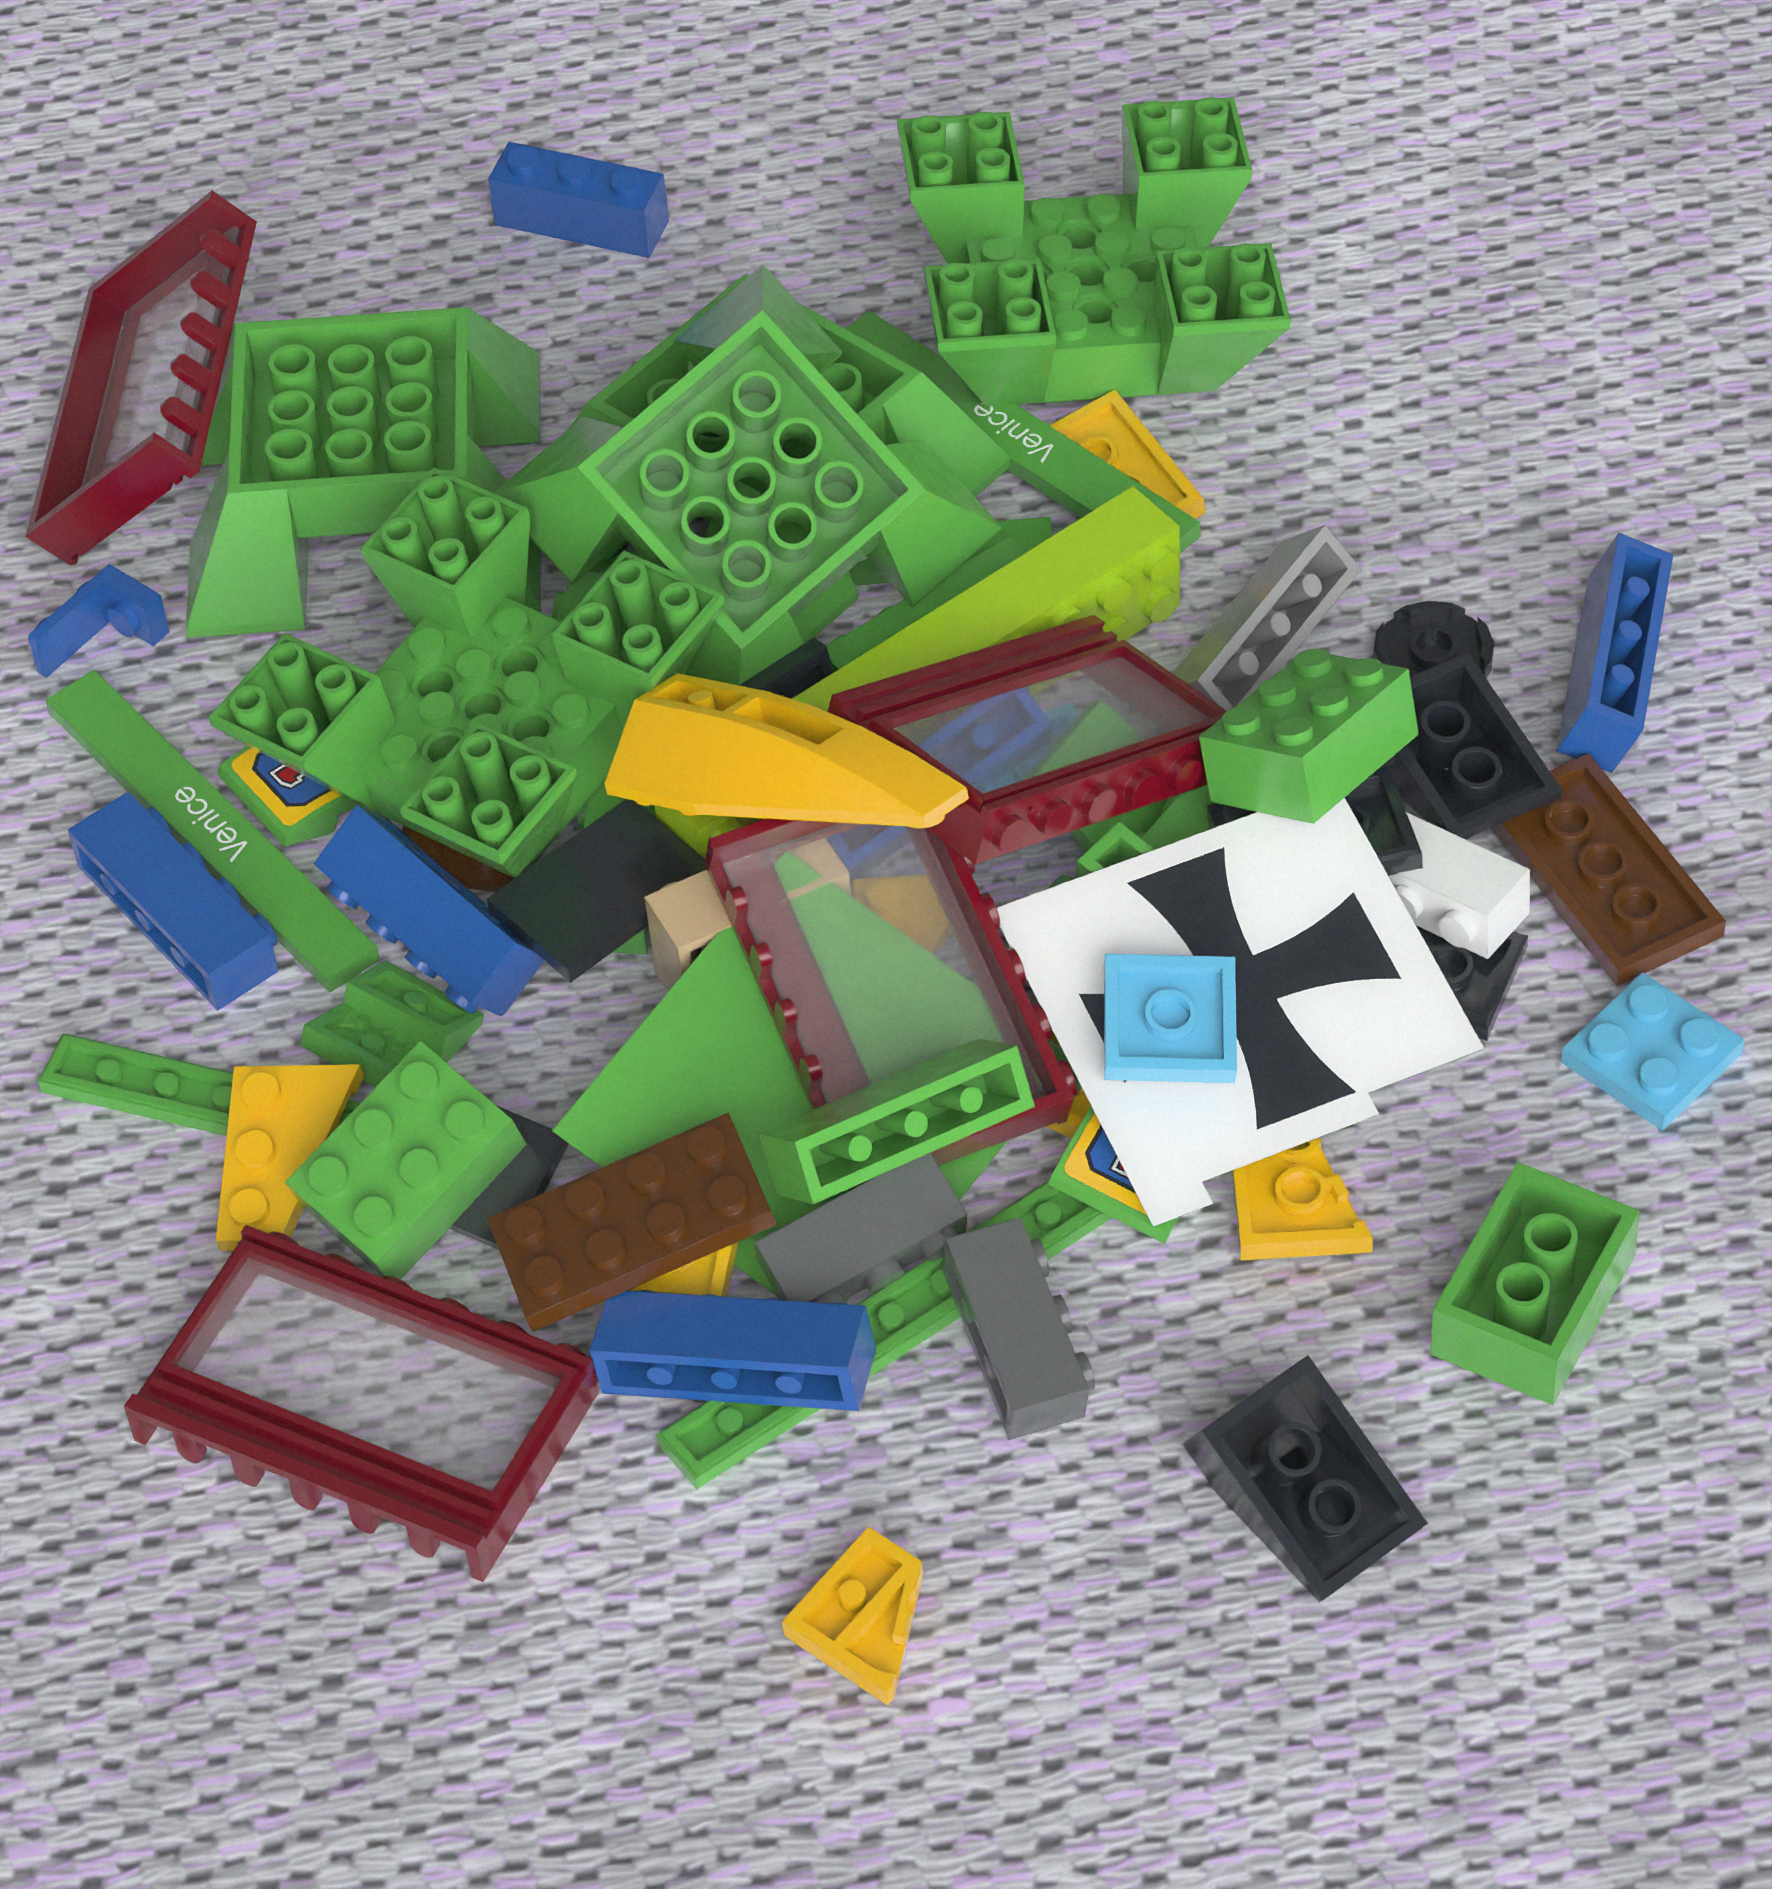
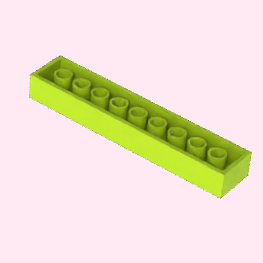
[654,486,1180,859]

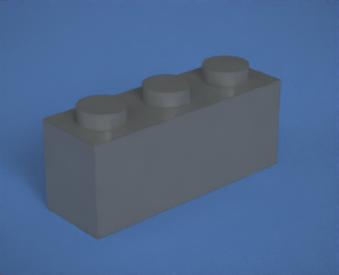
[755,1153,967,1304]
[942,1217,1095,1440]

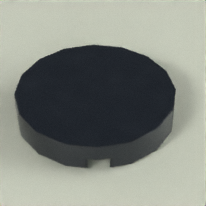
[1373,601,1494,679]

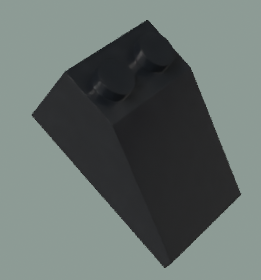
[1379,652,1563,839]
[1182,1355,1428,1603]

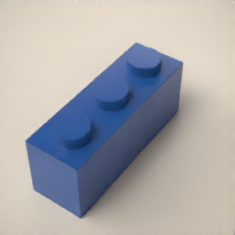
[488,141,669,258]

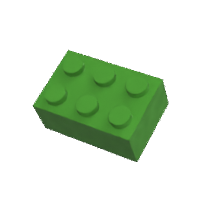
[1199,649,1419,824]
[285,1041,527,1279]
[1430,1162,1640,1405]

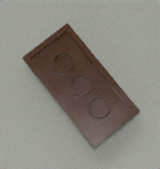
[1492,753,1726,986]
[487,1112,777,1332]

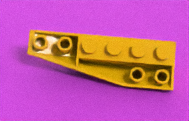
[605,673,969,829]

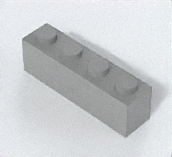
[1173,525,1362,711]

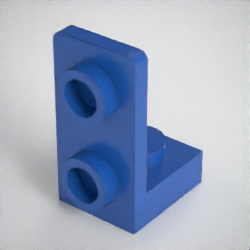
[28,564,170,678]

